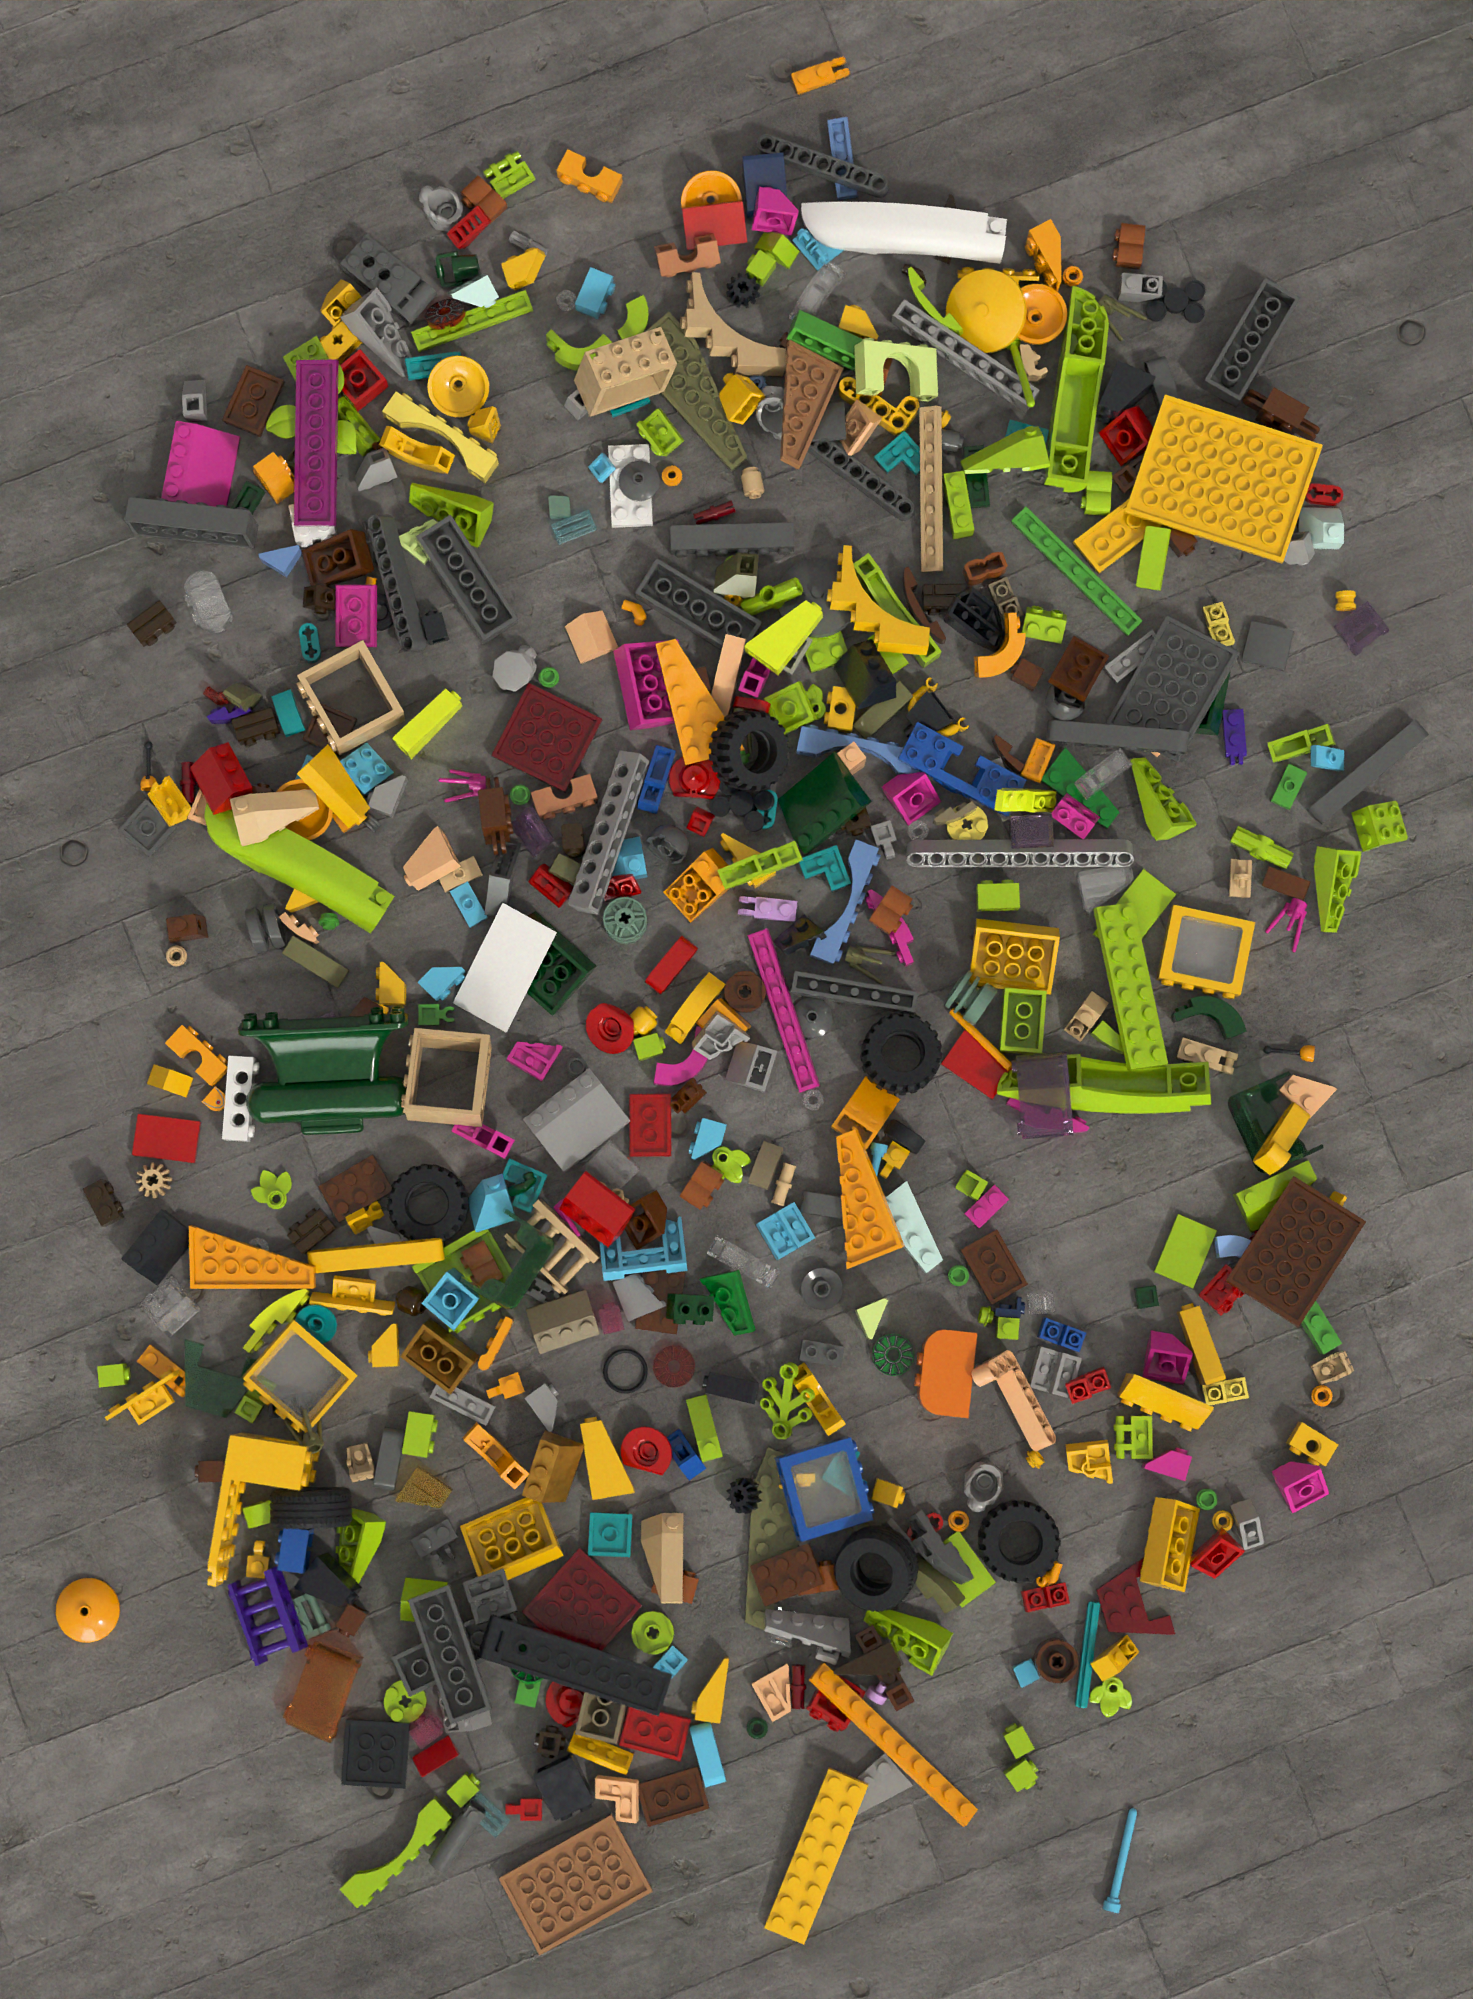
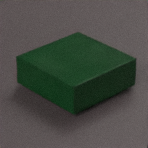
[1134,1285,1159,1309]

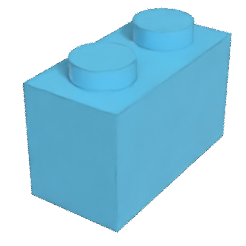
[575,267,615,319]

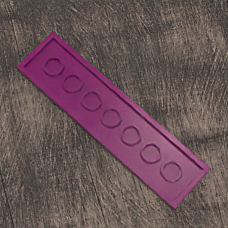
[294,359,339,527]

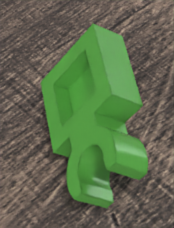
[418,1004,455,1026]

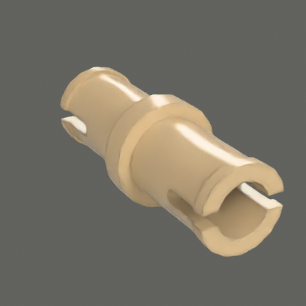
[771,1162,797,1206]

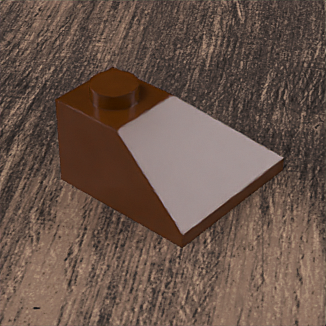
[625,1190,667,1250]

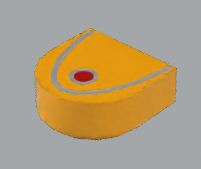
[202,1086,225,1111]

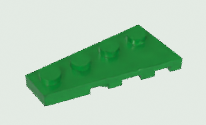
[1041,747,1119,830]

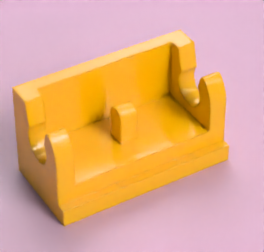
[147,775,191,827]

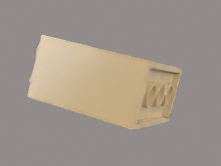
[574,327,677,417]
[296,640,405,756]
[401,1028,492,1127]

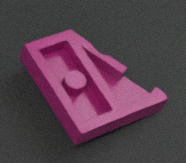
[506,1042,563,1082]

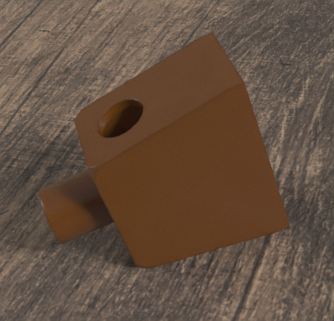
[166,914,208,944]

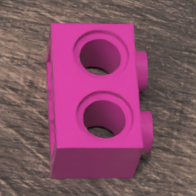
[1050,793,1100,839]

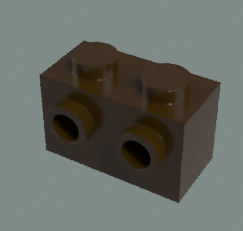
[83,1179,124,1227]

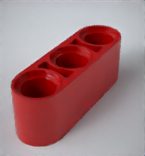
[644,935,698,995]

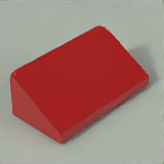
[528,863,573,908]
[412,1735,460,1777]

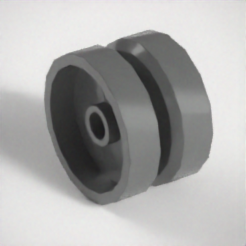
[245,902,286,954]

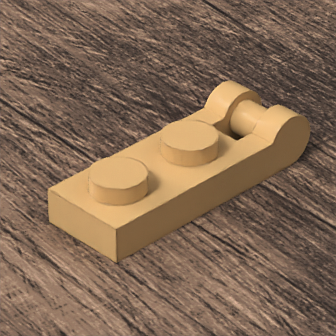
[1176,1038,1238,1075]

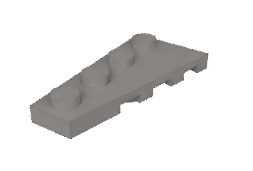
[764,1609,851,1658]
[856,1752,913,1815]

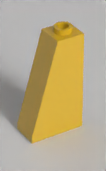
[297,744,370,828]
[1177,1303,1226,1385]
[580,1417,635,1500]

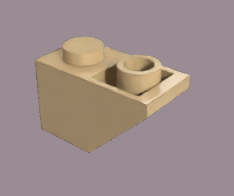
[1064,991,1108,1042]

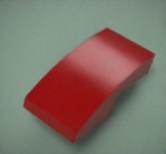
[604,874,642,901]
[1065,1367,1112,1404]
[1021,1582,1070,1612]

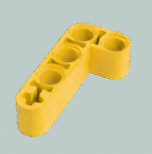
[839,377,919,436]
[1253,1102,1311,1175]

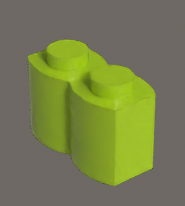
[1080,471,1112,516]

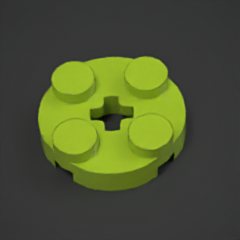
[631,1611,674,1655]
[384,1680,427,1723]

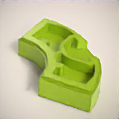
[617,295,649,340]

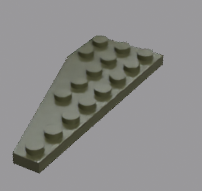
[646,312,747,472]
[745,1447,824,1630]

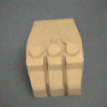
[1019,344,1048,382]
[1311,1351,1354,1385]
[346,1443,375,1483]

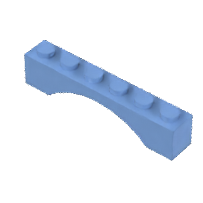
[796,724,919,775]
[810,840,881,966]

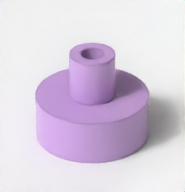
[865,1682,888,1705]

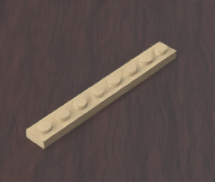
[919,406,943,573]

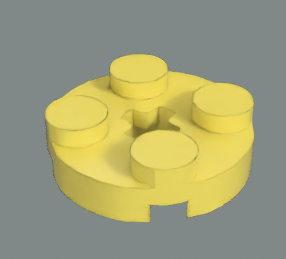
[946,806,988,840]

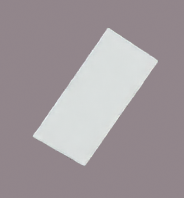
[453,903,556,1032]

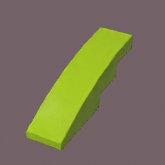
[717,841,803,890]

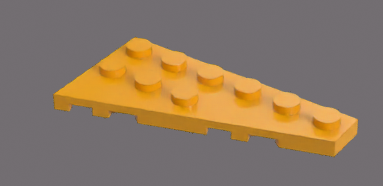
[655,639,745,765]
[836,1129,905,1269]
[189,1225,316,1289]

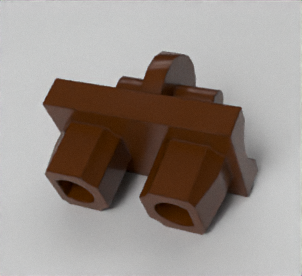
[670,1077,707,1114]

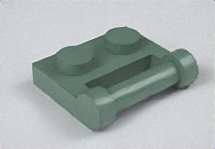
[292,1593,332,1640]

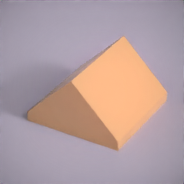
[840,400,882,456]
[565,611,618,664]

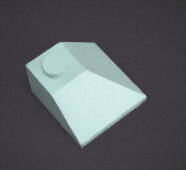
[447,274,499,308]
[1298,507,1344,549]

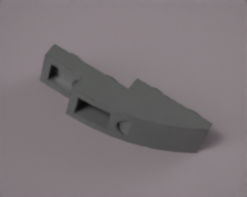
[906,1510,974,1584]

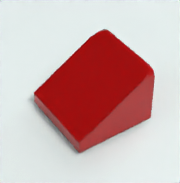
[686,807,715,837]

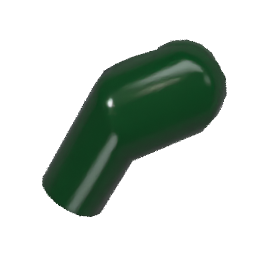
[508,1171,536,1197]

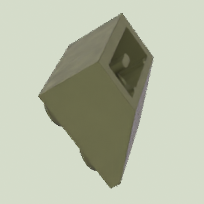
[713,552,759,598]

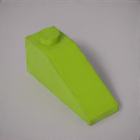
[686,1394,723,1462]

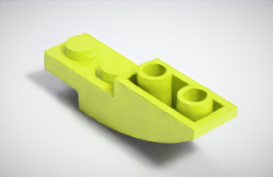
[994,788,1056,812]
[243,1289,311,1353]

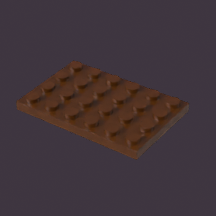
[1226,1176,1366,1328]

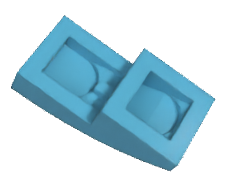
[653,1645,688,1679]

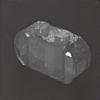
[184,571,234,634]
[1074,748,1133,800]

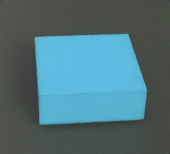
[588,453,616,483]

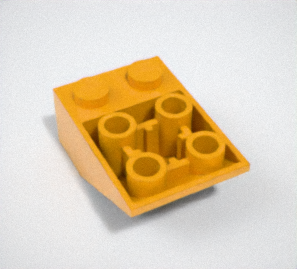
[1025,219,1061,292]
[663,848,730,923]
[831,1076,900,1149]

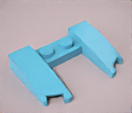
[599,1216,688,1281]

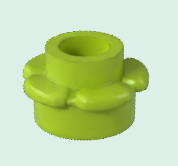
[978,1306,994,1326]

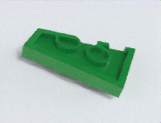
[699,1270,756,1336]

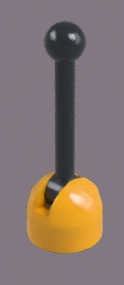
[140,741,157,791]
[1263,1045,1315,1062]

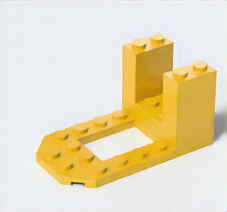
[208,1432,320,1587]

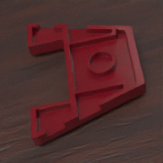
[1096,1557,1175,1635]

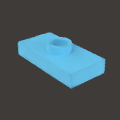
[1311,745,1344,771]
[450,881,488,928]

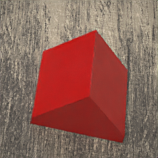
[1189,1527,1245,1579]

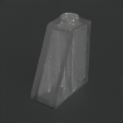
[1076,866,1134,915]

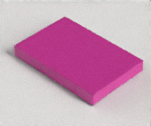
[335,585,377,647]

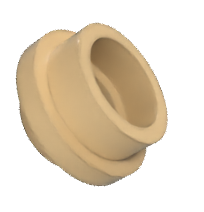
[166,945,187,966]

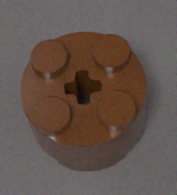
[1033,1637,1078,1683]

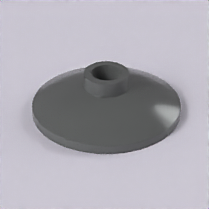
[619,461,660,501]
[794,997,833,1038]
[801,1268,843,1310]

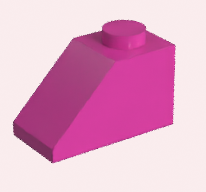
[1142,1447,1192,1481]

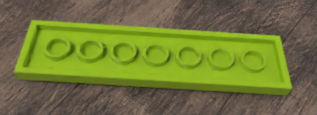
[1093,902,1168,1071]

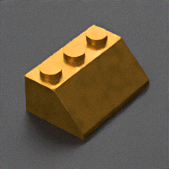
[400,1318,480,1395]
[522,1430,585,1503]

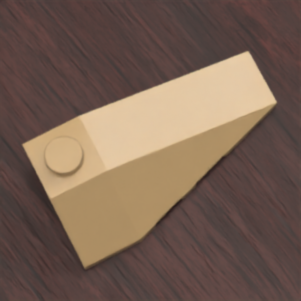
[230,790,319,846]
[641,1513,684,1603]

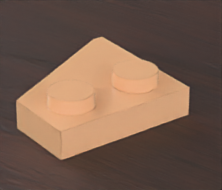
[1278,1075,1337,1119]
[751,1663,791,1722]

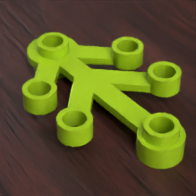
[760,1362,815,1439]

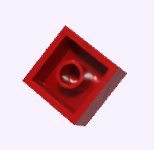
[340,349,389,412]

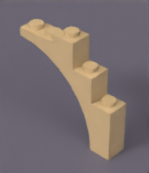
[680,272,786,376]

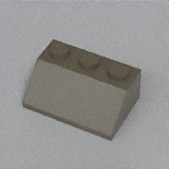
[526,1289,600,1354]
[575,1692,627,1744]

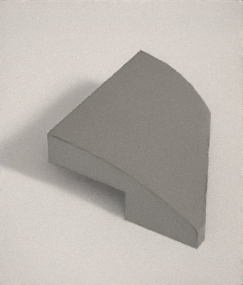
[692,1011,750,1060]
[612,1273,666,1322]

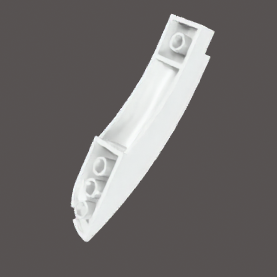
[801,202,1007,264]

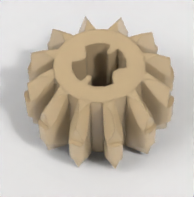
[136,1162,172,1198]

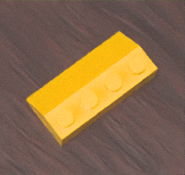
[1140,1497,1200,1592]

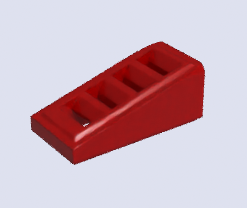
[447,206,491,249]

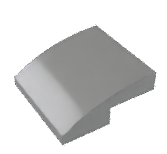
[1028,1346,1082,1399]

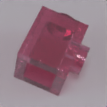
[598,1302,625,1335]
[409,1715,444,1750]

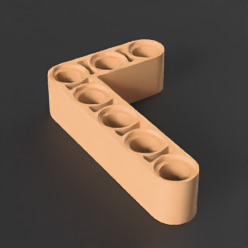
[972,1350,1056,1451]

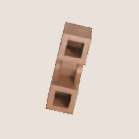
[654,233,721,277]
[531,774,598,820]

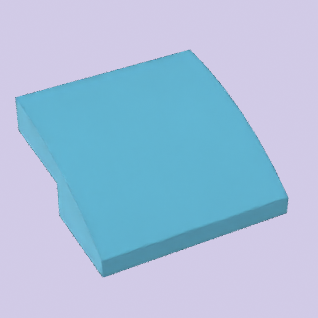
[756,1202,815,1261]

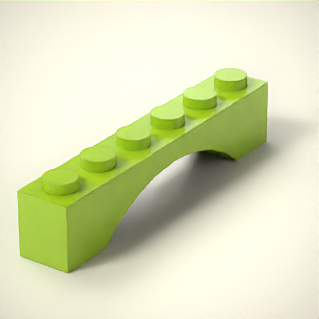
[853,553,942,669]
[339,1796,453,1908]

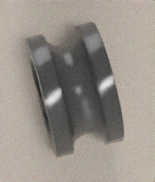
[362,813,381,833]

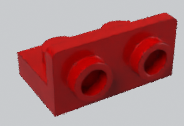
[1199,1264,1245,1316]

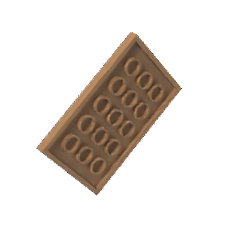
[499,1814,653,1955]

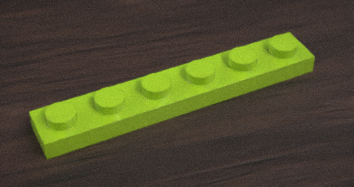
[411,290,533,353]

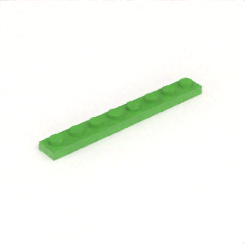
[1011,507,1143,636]

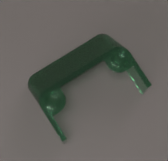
[1228,1071,1324,1173]
[459,1208,554,1310]

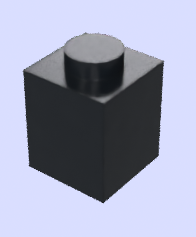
[422,611,449,645]

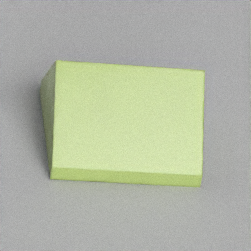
[855,1298,888,1339]

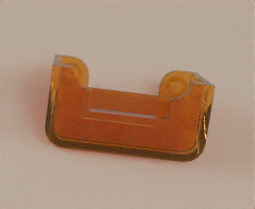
[283,1641,364,1743]

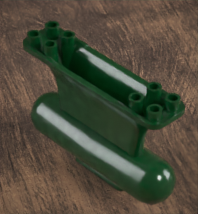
[238,1006,409,1135]

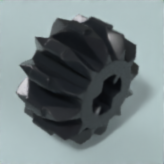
[726,273,760,308]
[726,1478,762,1514]

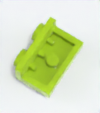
[636,408,685,456]
[1022,606,1067,644]

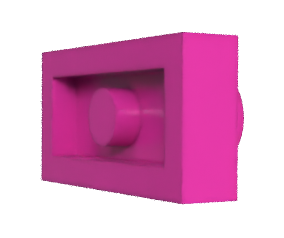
[964,1185,1009,1229]

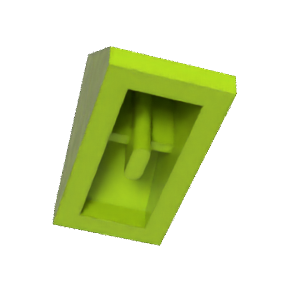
[754,232,799,269]

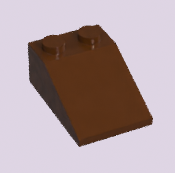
[302,529,375,586]

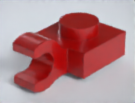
[505,1798,542,1821]

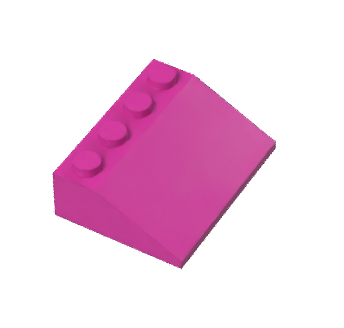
[161,421,240,507]
[613,639,679,730]

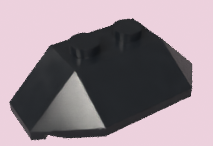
[944,586,1005,652]

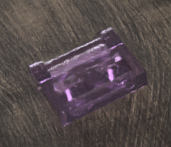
[1334,601,1389,656]

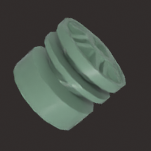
[603,897,648,945]
[945,971,998,1026]

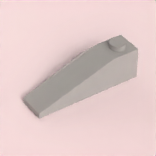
[340,287,412,377]

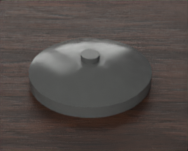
[778,558,851,638]

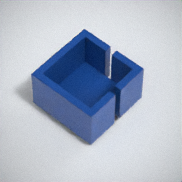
[275,1529,314,1574]

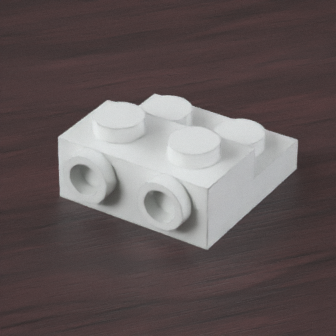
[288,504,337,548]

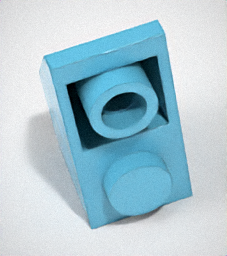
[417,967,466,1002]
[688,1118,727,1160]

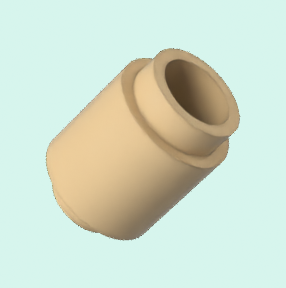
[741,467,764,499]

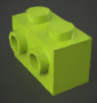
[976,880,1020,912]
[402,1411,438,1458]

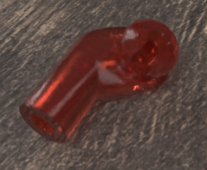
[203,686,231,706]

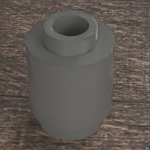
[942,429,964,452]

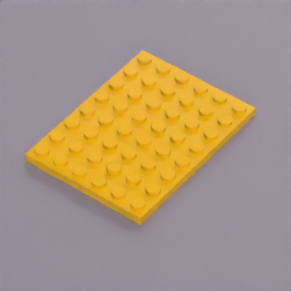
[1125,395,1323,563]

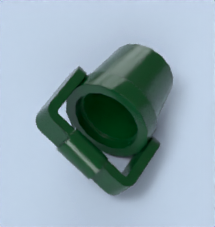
[435,251,480,288]

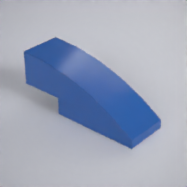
[637,745,676,814]

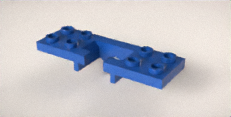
[898,722,1026,817]

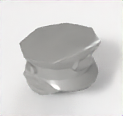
[419,186,466,232]
[756,386,784,440]
[492,645,537,691]
[964,1461,1004,1512]

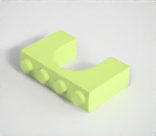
[854,338,938,402]

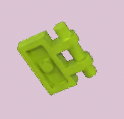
[483,151,535,199]
[1114,1416,1153,1459]

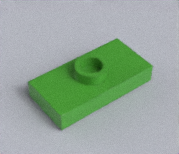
[1270,764,1307,810]
[515,1681,541,1708]

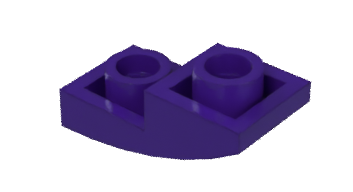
[207,706,252,724]

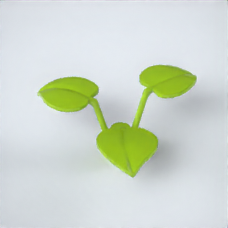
[266,365,357,454]

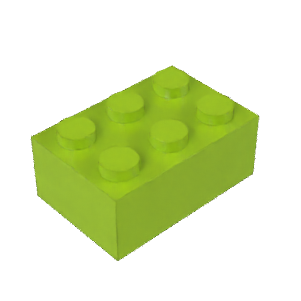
[998,988,1047,1056]

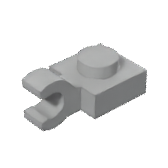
[870,820,897,860]

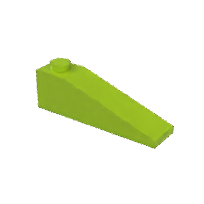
[960,426,1050,474]
[1130,757,1197,841]
[336,1508,386,1584]

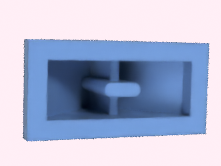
[259,545,302,578]

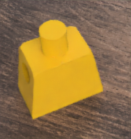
[719,373,766,424]

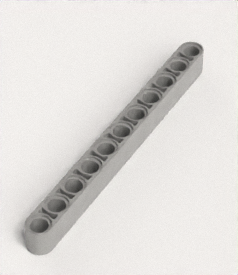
[906,839,1134,867]

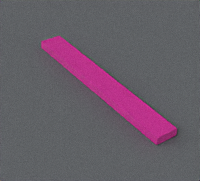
[747,928,820,1093]

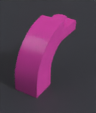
[738,630,771,697]
[654,1026,708,1086]
[451,1125,515,1159]

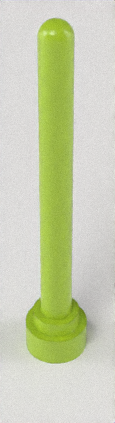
[1006,338,1035,408]

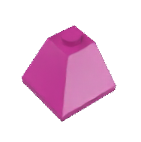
[752,187,799,236]
[881,772,941,826]
[1142,1330,1193,1385]
[1272,1462,1329,1514]

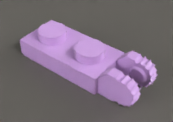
[738,896,797,922]

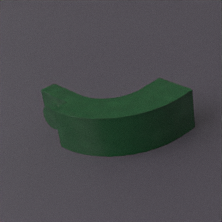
[1171,996,1247,1040]

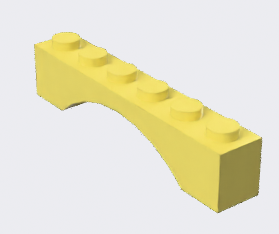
[382,392,499,483]

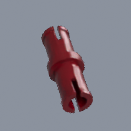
[693,500,736,525]
[179,762,196,805]
[790,1664,807,1709]

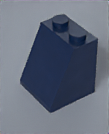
[742,153,787,219]

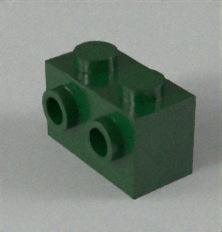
[666,1293,714,1325]

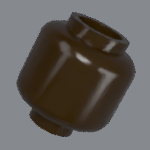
[396,1286,427,1316]

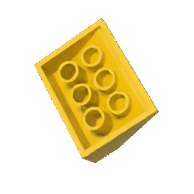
[969,918,1060,995]
[1117,1373,1214,1432]
[460,1497,564,1580]

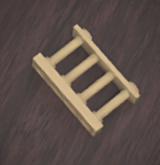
[504,1199,601,1294]

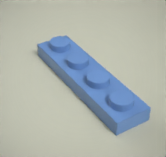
[827,117,858,200]

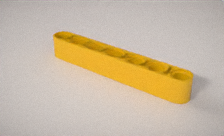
[307,1238,445,1273]

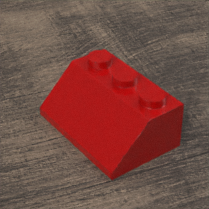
[190,742,252,815]
[559,1171,635,1247]

